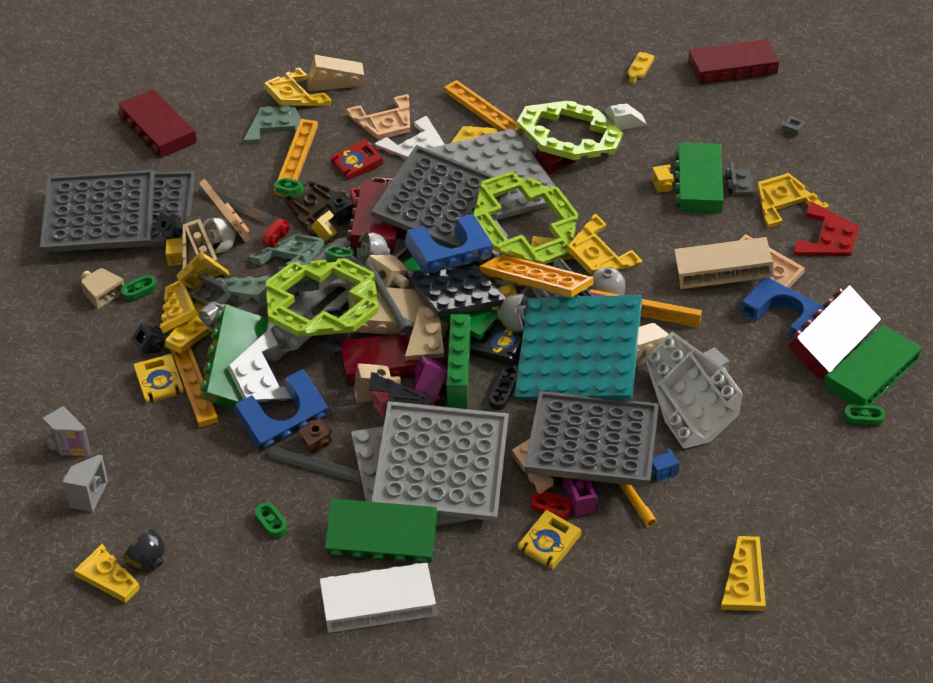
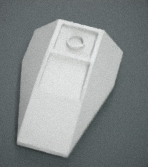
[645,332,743,449]

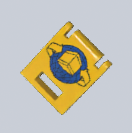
[134,354,184,404]
[517,510,581,570]

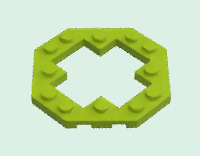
[516,101,623,160]
[473,171,578,265]
[266,258,379,337]

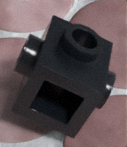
[326,194,354,225]
[153,212,186,239]
[131,324,167,353]

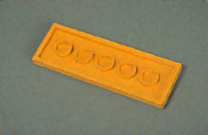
[479,254,594,298]

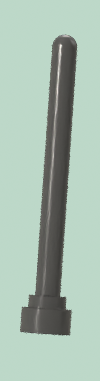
[365,262,413,335]

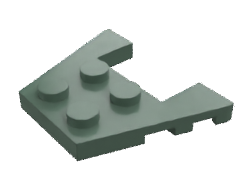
[244,105,301,144]
[248,234,324,266]

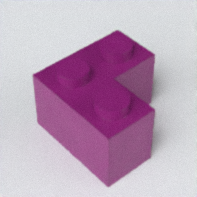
[411,355,448,406]

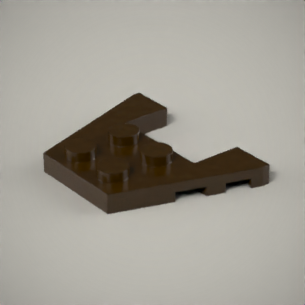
[285,180,351,237]

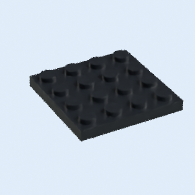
[405,262,506,317]

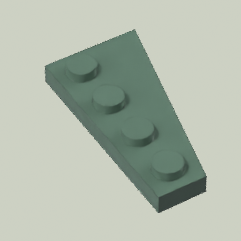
[215,276,271,302]

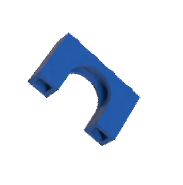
[405,214,493,275]
[741,278,824,340]
[233,369,328,450]

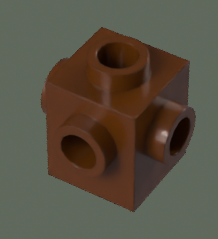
[299,418,333,453]

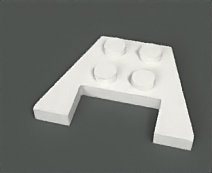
[375,116,445,160]
[227,329,292,402]

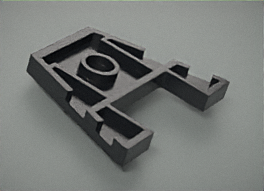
[369,372,429,405]

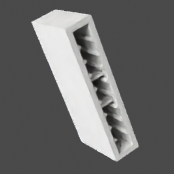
[320,563,436,633]

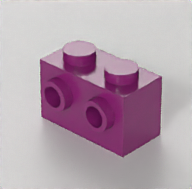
[562,477,598,517]

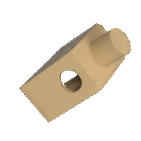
[364,255,409,289]
[81,268,124,309]
[354,364,401,403]

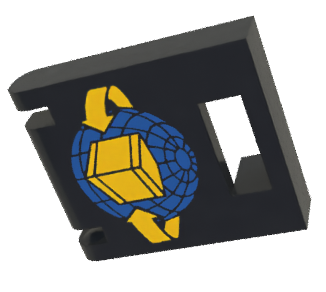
[470,324,523,364]

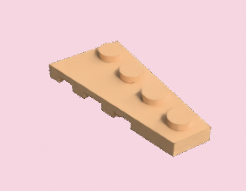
[739,234,805,288]

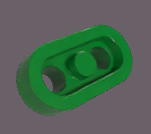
[274,178,304,198]
[324,245,355,262]
[121,275,157,301]
[844,404,885,426]
[255,503,287,538]

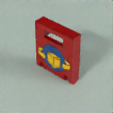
[330,139,384,180]

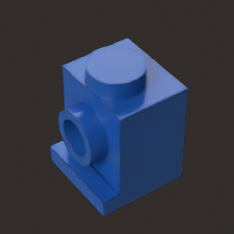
[651,449,679,483]

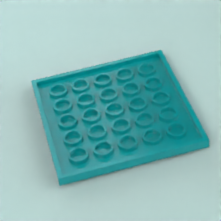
[514,295,642,401]

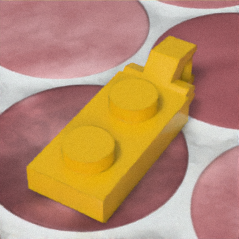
[628,52,655,84]

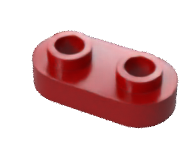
[262,218,290,248]
[531,492,572,519]

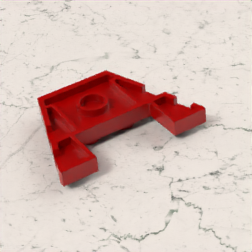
[794,201,860,256]

